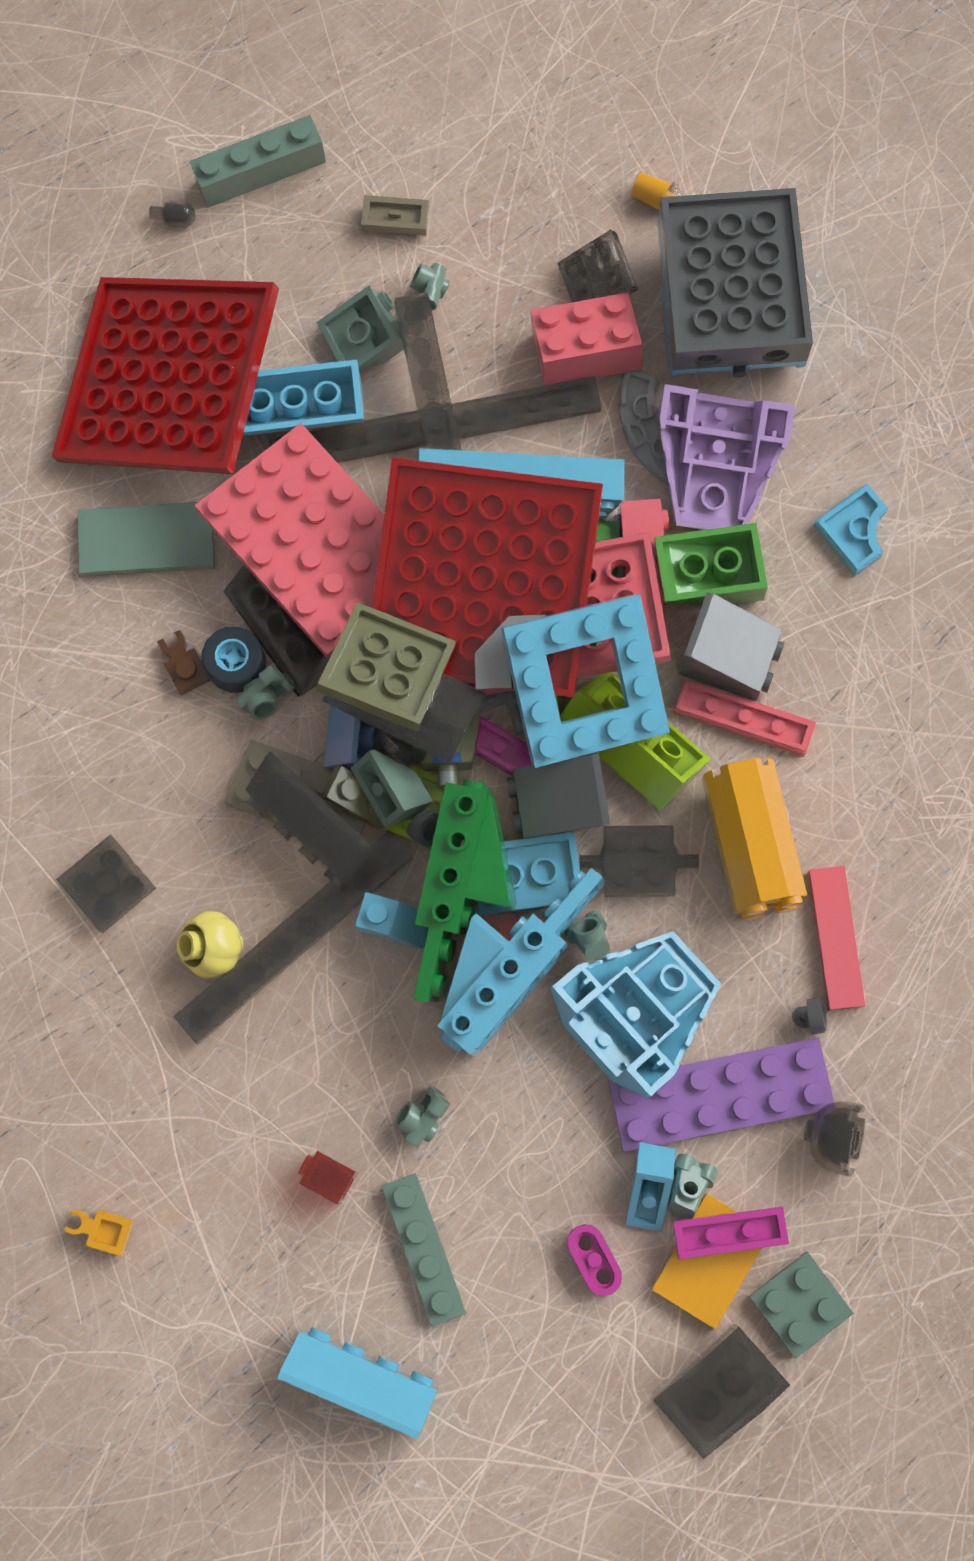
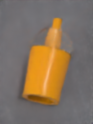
[631,172,685,210]

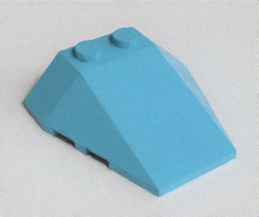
[550,931,721,1098]

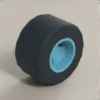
[202,627,266,693]

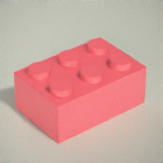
[531,292,643,387]

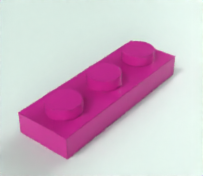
[672,1206,789,1259]

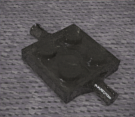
[579,825,699,897]

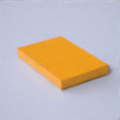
[651,1193,761,1330]

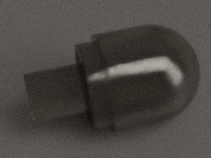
[149,200,195,228]

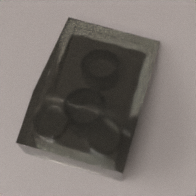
[653,1324,790,1459]

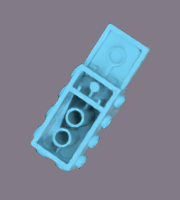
[437,868,603,1057]

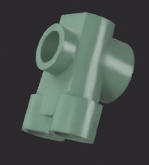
[410,263,449,321]
[236,664,296,720]
[564,910,610,961]
[395,1086,450,1147]
[668,1154,718,1218]

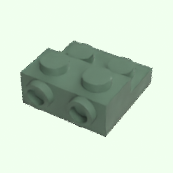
[317,285,409,373]

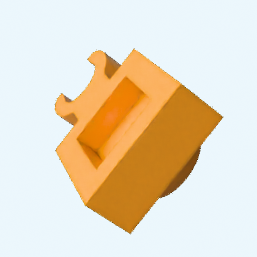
[64,1210,134,1256]

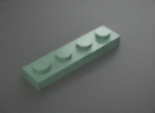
[382,1173,467,1327]

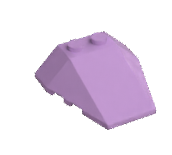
[658,384,795,530]

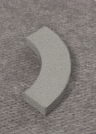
[619,370,669,486]

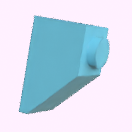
[355,892,429,950]
[625,1142,676,1232]

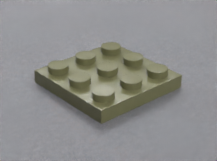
[316,602,456,732]

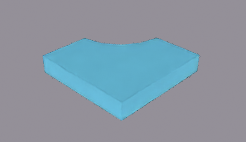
[813,484,888,576]

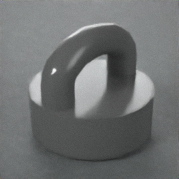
[407,810,439,847]
[792,998,827,1034]

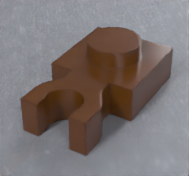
[157,630,211,696]

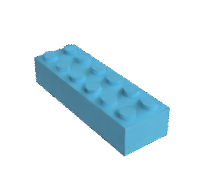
[414,448,624,519]

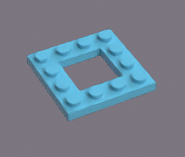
[501,594,670,768]

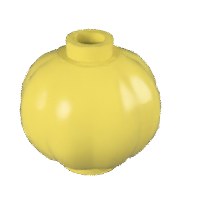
[177,911,243,978]

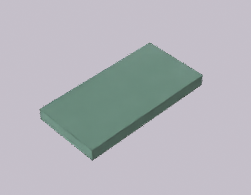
[78,502,215,577]

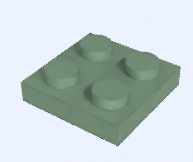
[749,1252,854,1359]

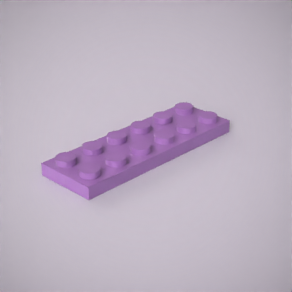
[608,1038,836,1152]

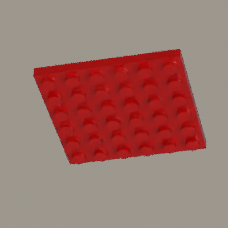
[52,277,279,474]
[372,457,604,697]

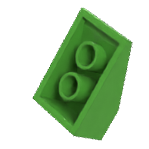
[654,523,768,605]

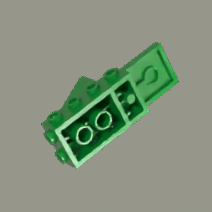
[413,779,517,1003]

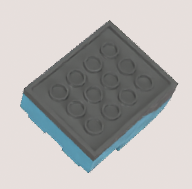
[657,188,813,378]

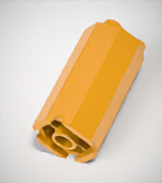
[702,758,807,921]

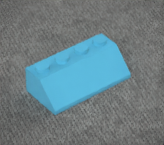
[243,359,364,436]
[277,1327,438,1439]

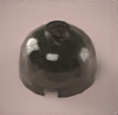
[804,1101,865,1177]

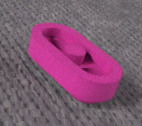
[567,1224,622,1296]

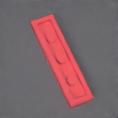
[673,679,816,756]
[808,866,865,1011]

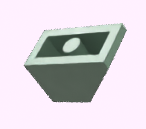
[350,749,433,828]

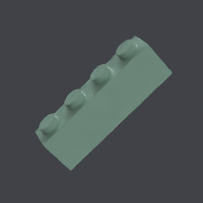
[190,115,326,208]

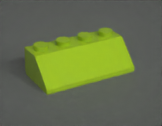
[560,672,711,811]

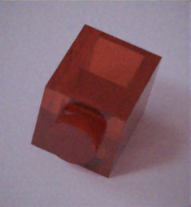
[298,1151,358,1205]

